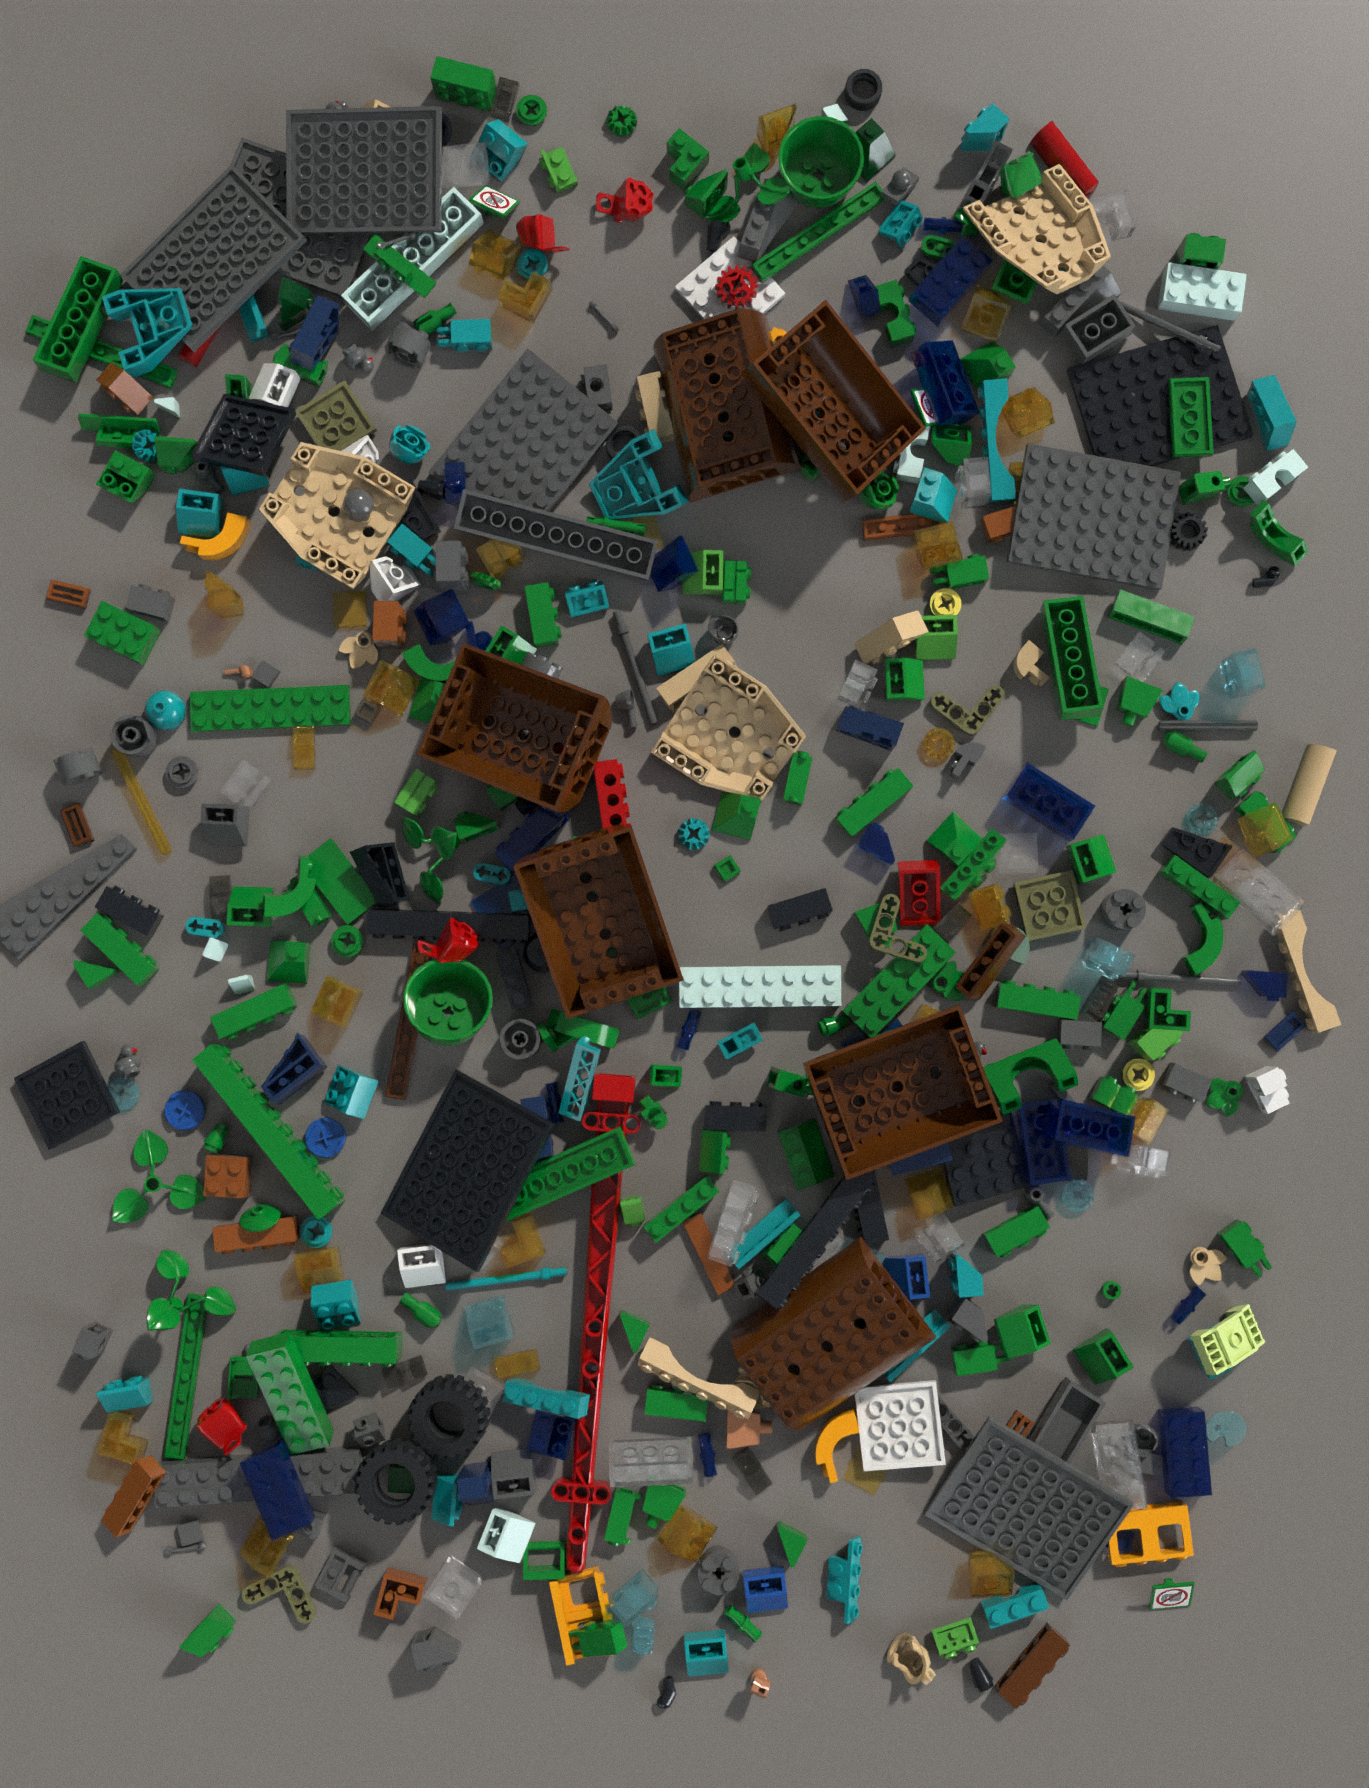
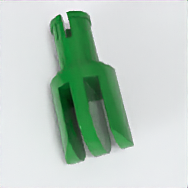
[413,302,457,335]
[1163,731,1207,763]
[399,1292,442,1328]

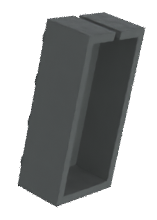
[1029,1377,1106,1464]

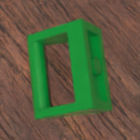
[523,1541,566,1580]

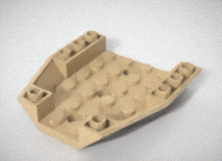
[963,164,1111,294]
[259,442,416,589]
[651,653,806,801]

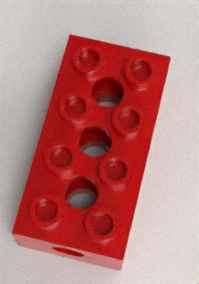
[594,759,631,828]

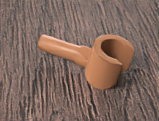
[224,665,253,679]

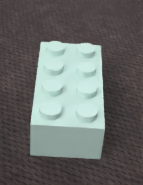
[1157,262,1247,321]

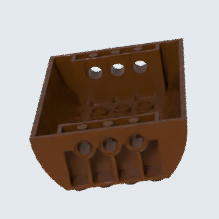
[741,300,926,502]
[416,643,612,813]
[803,1005,1003,1180]
[731,1236,936,1431]

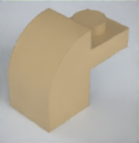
[1013,640,1049,687]

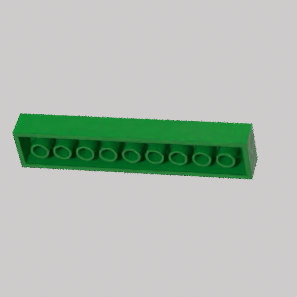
[192,1044,345,1220]

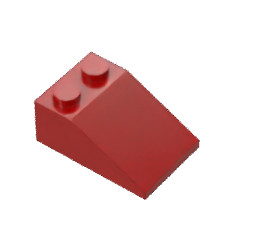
[898,860,941,926]

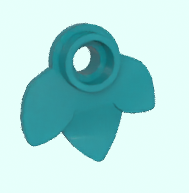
[1159,682,1199,720]

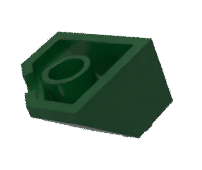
[278,278,315,331]

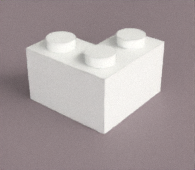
[1244,1066,1290,1114]

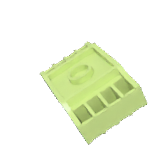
[1190,1304,1265,1375]

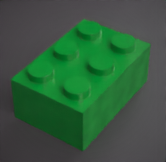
[430,56,497,111]
[84,600,161,666]

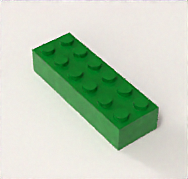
[32,256,124,383]
[1040,596,1103,721]
[841,924,956,1038]
[273,1329,403,1367]
[246,1332,334,1455]

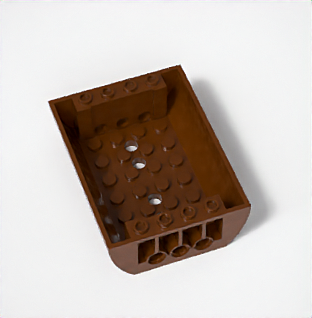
[653,308,804,502]
[513,824,684,1019]

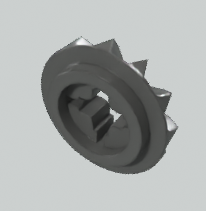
[166,756,199,788]

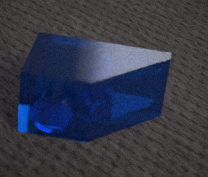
[848,275,881,317]
[857,823,895,865]
[1241,970,1288,1002]

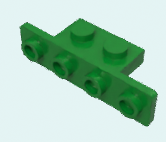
[364,235,436,298]
[78,414,160,449]
[940,829,1007,901]

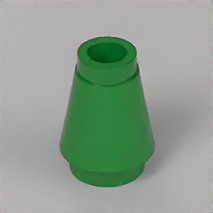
[817,1014,849,1037]
[203,1123,229,1154]

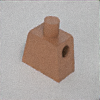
[726,1409,772,1449]

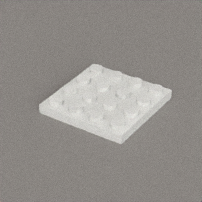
[675,236,785,320]
[855,1380,946,1471]

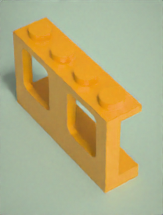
[1107,1500,1194,1567]
[549,1566,614,1666]

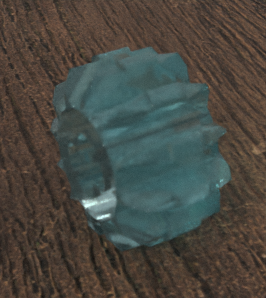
[631,1617,655,1655]

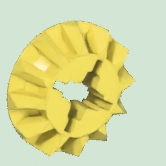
[929,588,961,616]
[1122,1058,1155,1091]

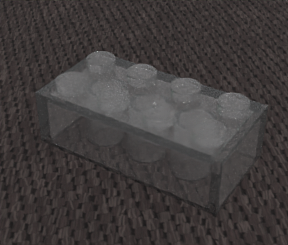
[442,142,491,189]
[1213,848,1305,936]
[706,1180,759,1267]
[1091,1419,1147,1509]
[609,1437,693,1487]

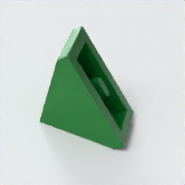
[225,374,252,399]
[73,961,119,989]
[649,1064,682,1087]
[620,1310,650,1353]
[777,1521,808,1568]

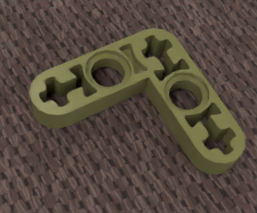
[930,685,1004,735]
[870,894,927,963]
[241,1564,316,1624]

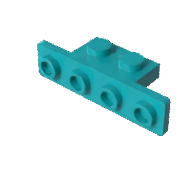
[827,1536,863,1624]

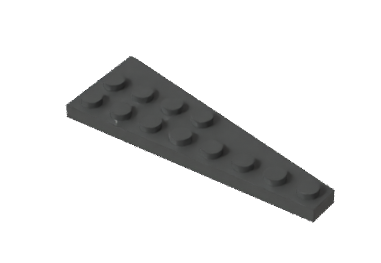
[0,834,137,960]

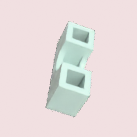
[893,419,930,484]
[1243,449,1308,506]

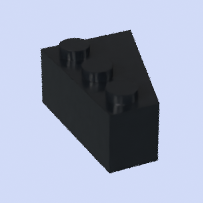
[350,842,410,908]

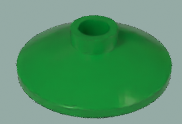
[240,1204,281,1232]

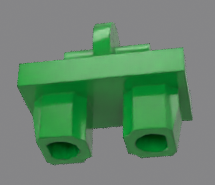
[639,1095,668,1129]

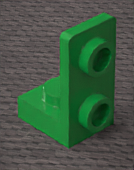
[536,1022,576,1052]

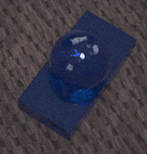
[444,462,466,504]
[465,621,493,650]

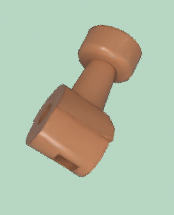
[748,1668,771,1699]

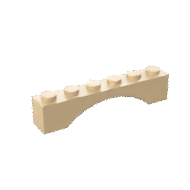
[1271,910,1341,1033]
[638,1337,761,1420]

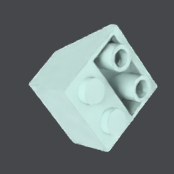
[477,1506,536,1563]

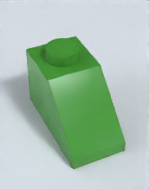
[620,1195,646,1227]

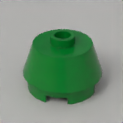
[859,470,899,509]

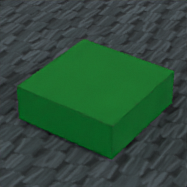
[714,855,741,882]

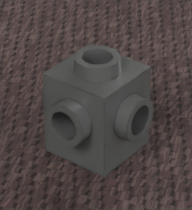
[733,1268,765,1301]
[351,1413,385,1448]

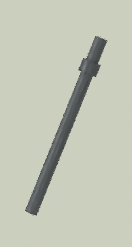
[1119,300,1221,354]
[613,610,658,725]
[1120,970,1242,986]

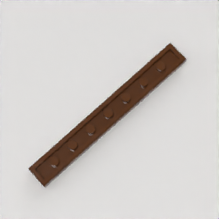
[385,939,435,1100]

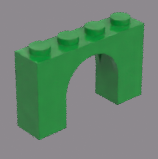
[983,1038,1079,1115]

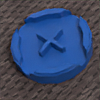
[164,1090,206,1130]
[305,1117,346,1158]

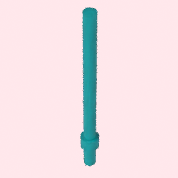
[445,1267,567,1291]

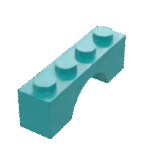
[503,1378,590,1419]

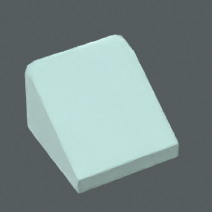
[821,104,848,123]
[154,397,180,417]
[202,937,228,962]
[228,975,255,994]

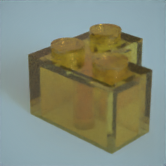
[497,272,552,323]
[500,1213,547,1268]
[97,1410,149,1464]

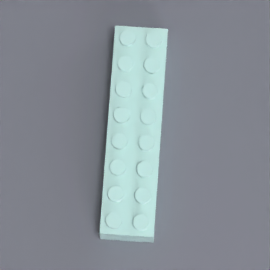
[341,187,484,331]
[679,965,842,1008]

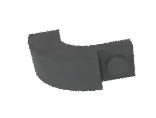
[964,140,1013,205]

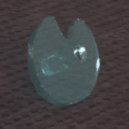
[1204,1411,1247,1448]

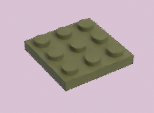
[296,380,377,451]
[1013,870,1087,941]

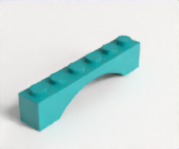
[977,378,1016,504]

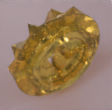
[923,728,955,760]

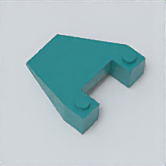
[102,288,193,378]
[589,429,688,519]

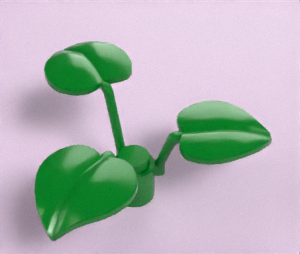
[705,143,790,223]
[402,817,461,903]
[112,1129,206,1223]
[147,1250,236,1331]

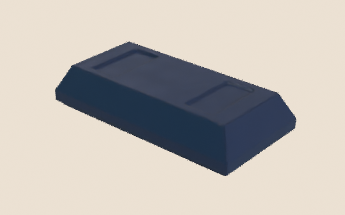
[1264,1010,1307,1052]

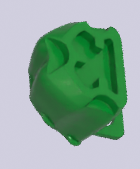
[999,151,1042,199]

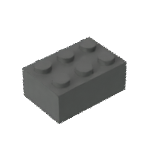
[1060,294,1136,364]
[436,541,471,595]

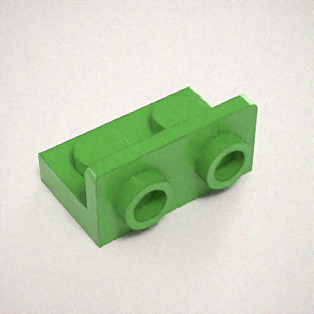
[539,146,578,193]
[932,1617,979,1660]

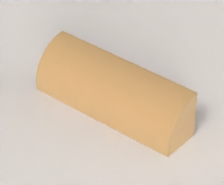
[656,644,737,714]
[1281,744,1337,827]

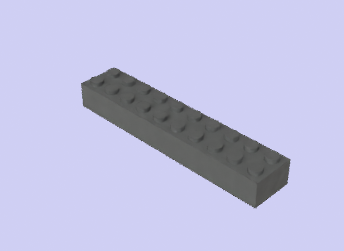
[454,489,658,581]
[154,1446,364,1508]

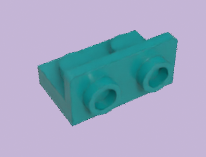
[878,200,923,249]
[564,579,610,617]

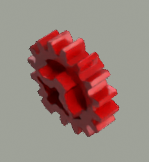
[715,265,758,309]

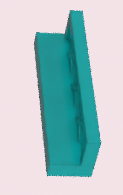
[239,293,270,343]
[559,1036,601,1122]
[725,1198,801,1269]
[884,1308,951,1382]

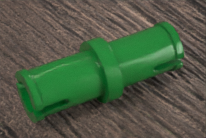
[724,1605,762,1642]

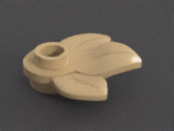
[339,631,378,669]
[1189,1247,1227,1285]

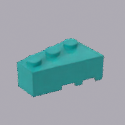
[1248,375,1297,451]

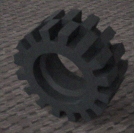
[1170,512,1208,551]

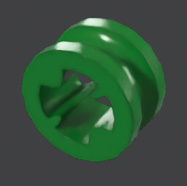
[1101,1281,1121,1300]

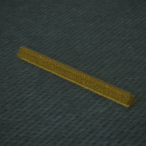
[111,748,172,855]

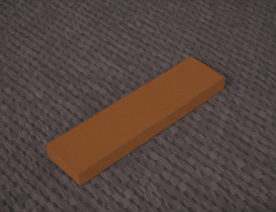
[861,514,943,541]
[683,1212,734,1295]

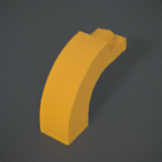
[180,513,251,560]
[814,1408,860,1483]

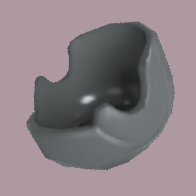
[343,488,374,522]
[708,614,739,645]
[1125,1424,1158,1457]

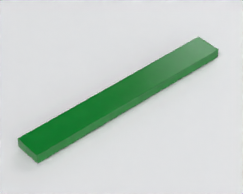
[751,181,886,283]
[25,315,179,389]
[164,1293,207,1460]

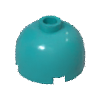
[389,425,430,465]
[144,690,186,730]

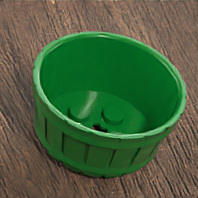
[778,116,864,208]
[403,959,493,1046]

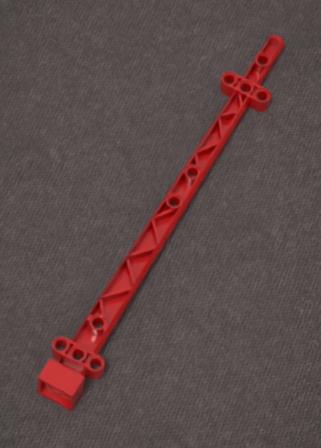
[551,1073,641,1574]

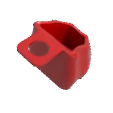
[596,177,654,223]
[516,214,570,254]
[417,918,478,963]
[196,1398,247,1455]

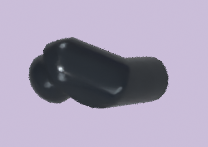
[1252,566,1280,588]
[657,1676,676,1709]

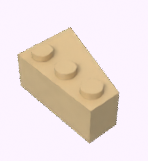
[635,371,674,443]
[854,610,928,665]

